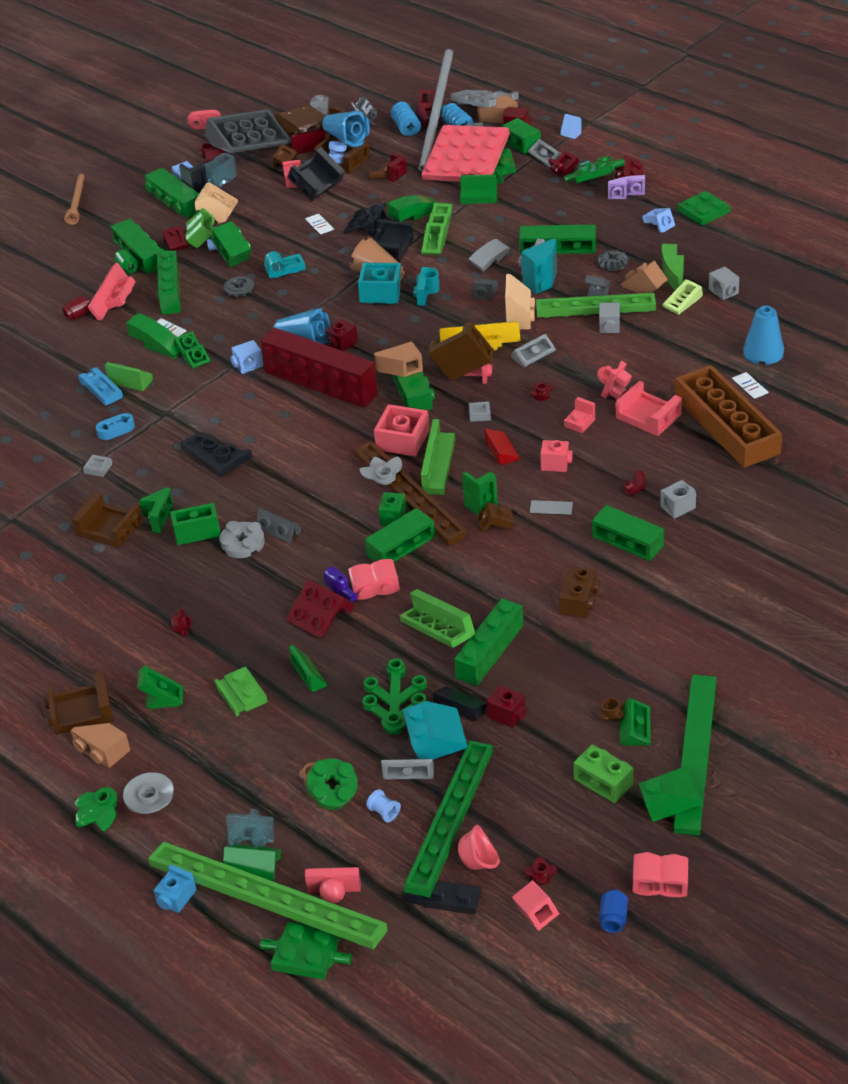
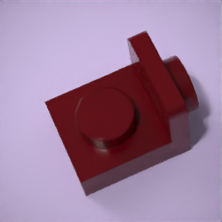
[163,226,188,251]

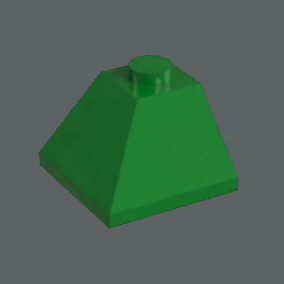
[639,766,702,822]

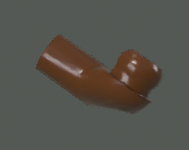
[369,162,389,180]

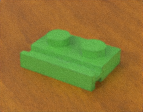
[214,666,268,716]

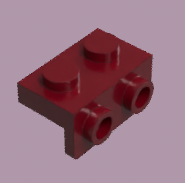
[613,155,643,179]

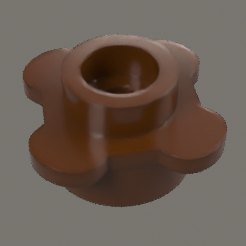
[599,697,624,721]

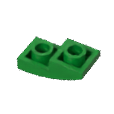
[174,331,211,369]

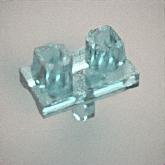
[226,809,275,847]

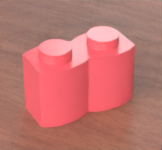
[348,559,400,600]
[632,852,688,897]

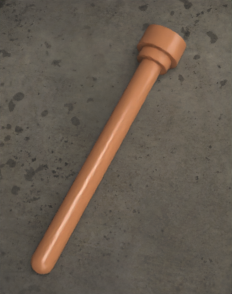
[64,174,85,225]

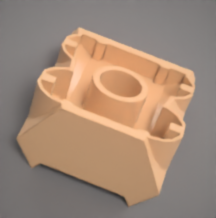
[195,182,238,224]

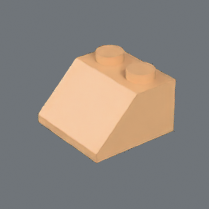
[505,274,535,329]

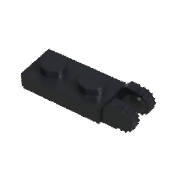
[402,881,481,915]

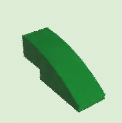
[387,195,440,222]
[126,313,181,359]

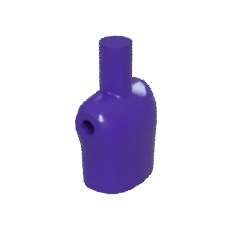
[324,566,358,602]

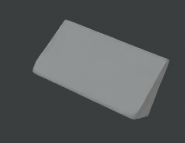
[527,139,561,167]
[510,334,556,367]
[381,759,434,780]

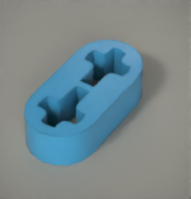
[96,413,135,440]

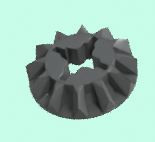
[598,250,628,271]
[224,276,254,298]

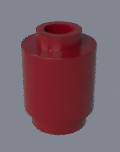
[62,295,91,321]

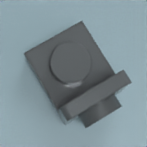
[585,275,611,296]
[472,279,498,301]

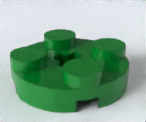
[306,758,358,810]

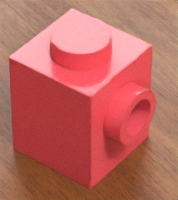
[540,440,573,472]
[512,880,560,931]

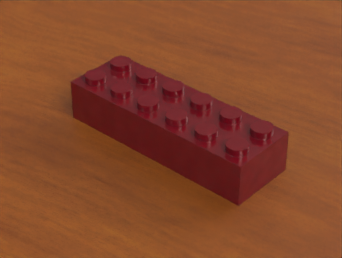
[260,327,378,408]

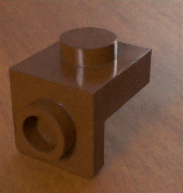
[477,502,515,533]

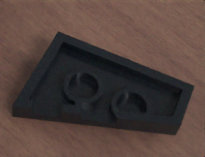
[180,433,253,477]

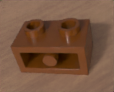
[559,566,600,618]

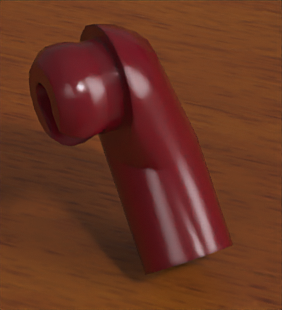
[623,470,645,495]

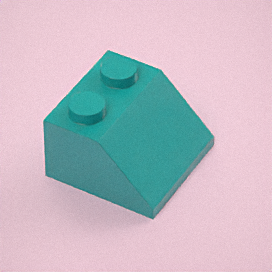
[522,238,557,294]
[358,263,401,304]
[403,701,468,760]

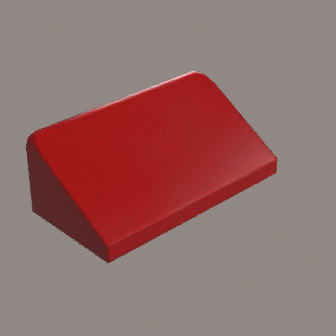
[484,429,520,465]

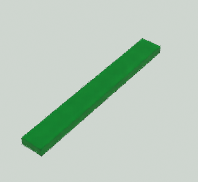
[674,675,717,836]
[404,740,493,898]

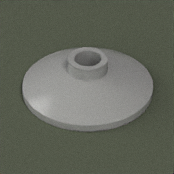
[123,772,174,814]

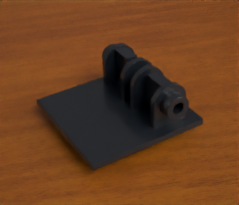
[344,203,387,236]

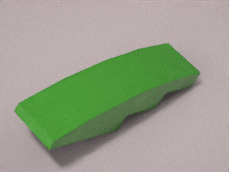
[421,203,453,255]

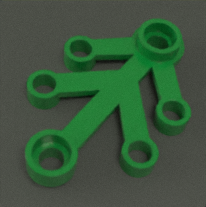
[362,658,427,735]

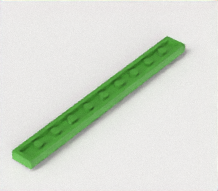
[148,842,388,950]

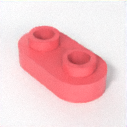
[188,110,221,130]

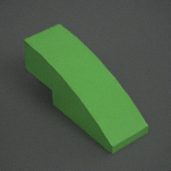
[662,244,684,290]

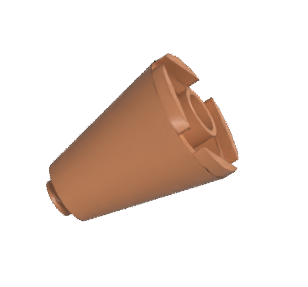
[349,237,404,279]

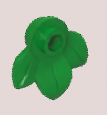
[74,787,118,832]

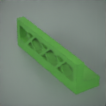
[421,419,455,495]
[399,589,476,648]

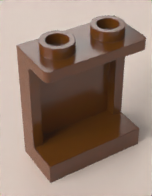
[314,135,370,174]
[428,321,494,381]
[71,492,143,548]
[43,672,114,735]

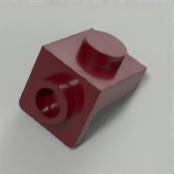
[548,151,580,176]
[387,153,407,183]

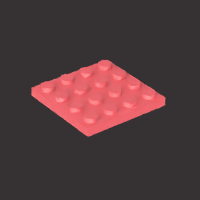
[421,125,510,182]

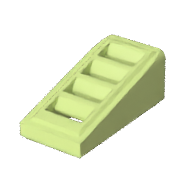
[662,279,703,315]

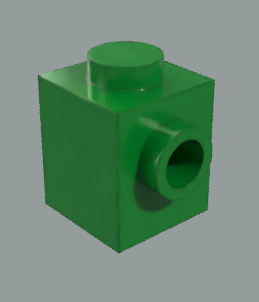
[378,492,407,527]

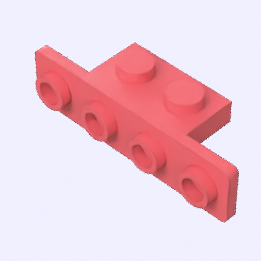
[88,263,136,321]

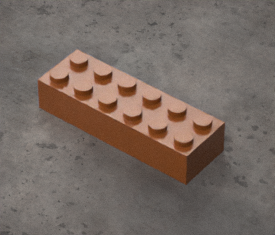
[675,365,782,468]

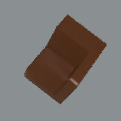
[273,144,297,169]

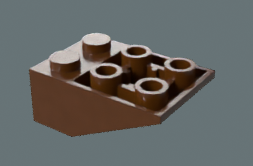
[274,104,326,136]

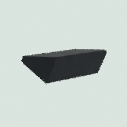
[433,686,487,721]

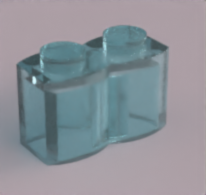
[204,153,237,188]

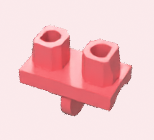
[597,361,632,399]

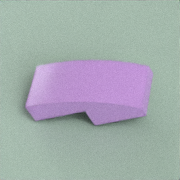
[608,175,645,199]

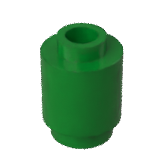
[114,249,138,275]

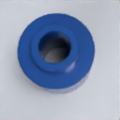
[599,890,629,933]

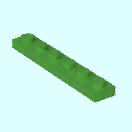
[536,293,656,318]

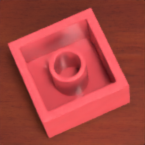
[374,404,430,457]

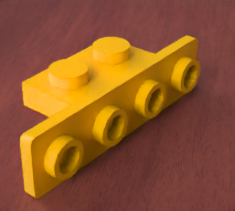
[439,321,520,351]

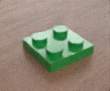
[678,191,731,226]

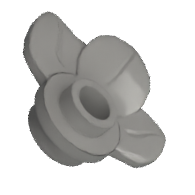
[360,456,402,485]

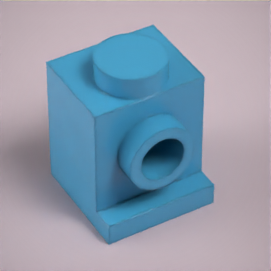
[153,864,197,913]

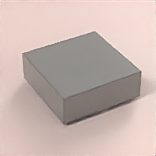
[468,401,491,422]
[83,455,112,477]

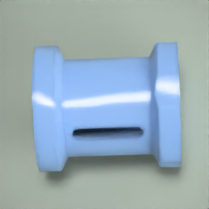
[366,789,401,822]

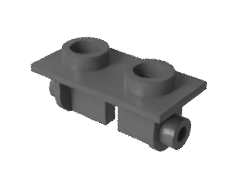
[351,97,377,126]
[256,508,301,543]

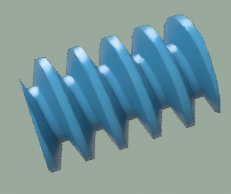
[391,101,421,137]
[440,103,473,126]

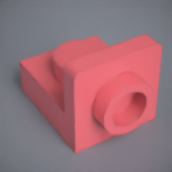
[564,397,595,433]

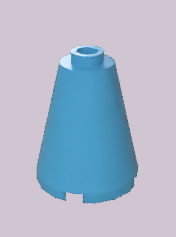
[322,111,370,147]
[743,306,784,365]
[273,308,330,345]

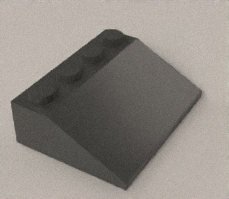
[204,109,291,153]

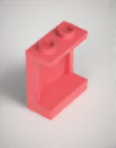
[615,381,682,436]

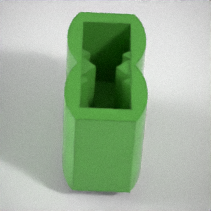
[185,208,214,248]

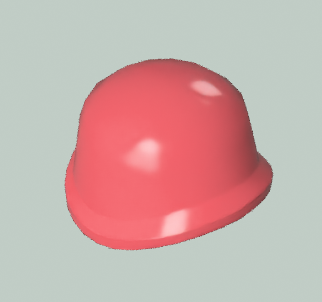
[458,824,500,870]

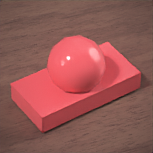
[305,867,361,904]

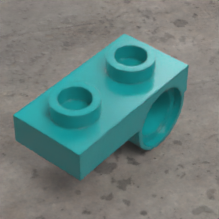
[264,251,306,278]
[413,267,440,306]

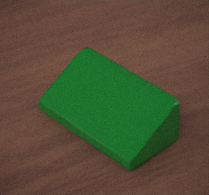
[289,645,327,692]
[619,698,651,746]

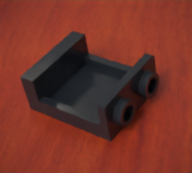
[287,147,345,201]
[372,219,414,263]

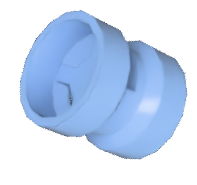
[328,141,347,163]

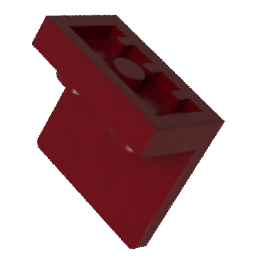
[286,579,355,639]

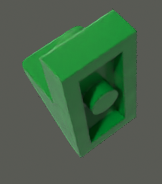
[139,487,174,533]
[137,665,183,709]

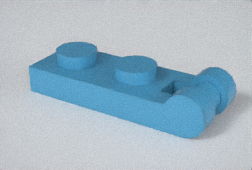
[78,367,123,406]

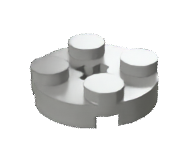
[219,521,265,558]

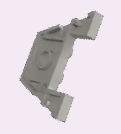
[451,90,519,107]

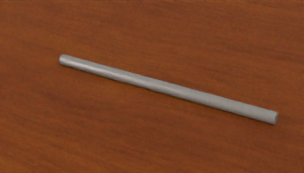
[419,49,453,171]

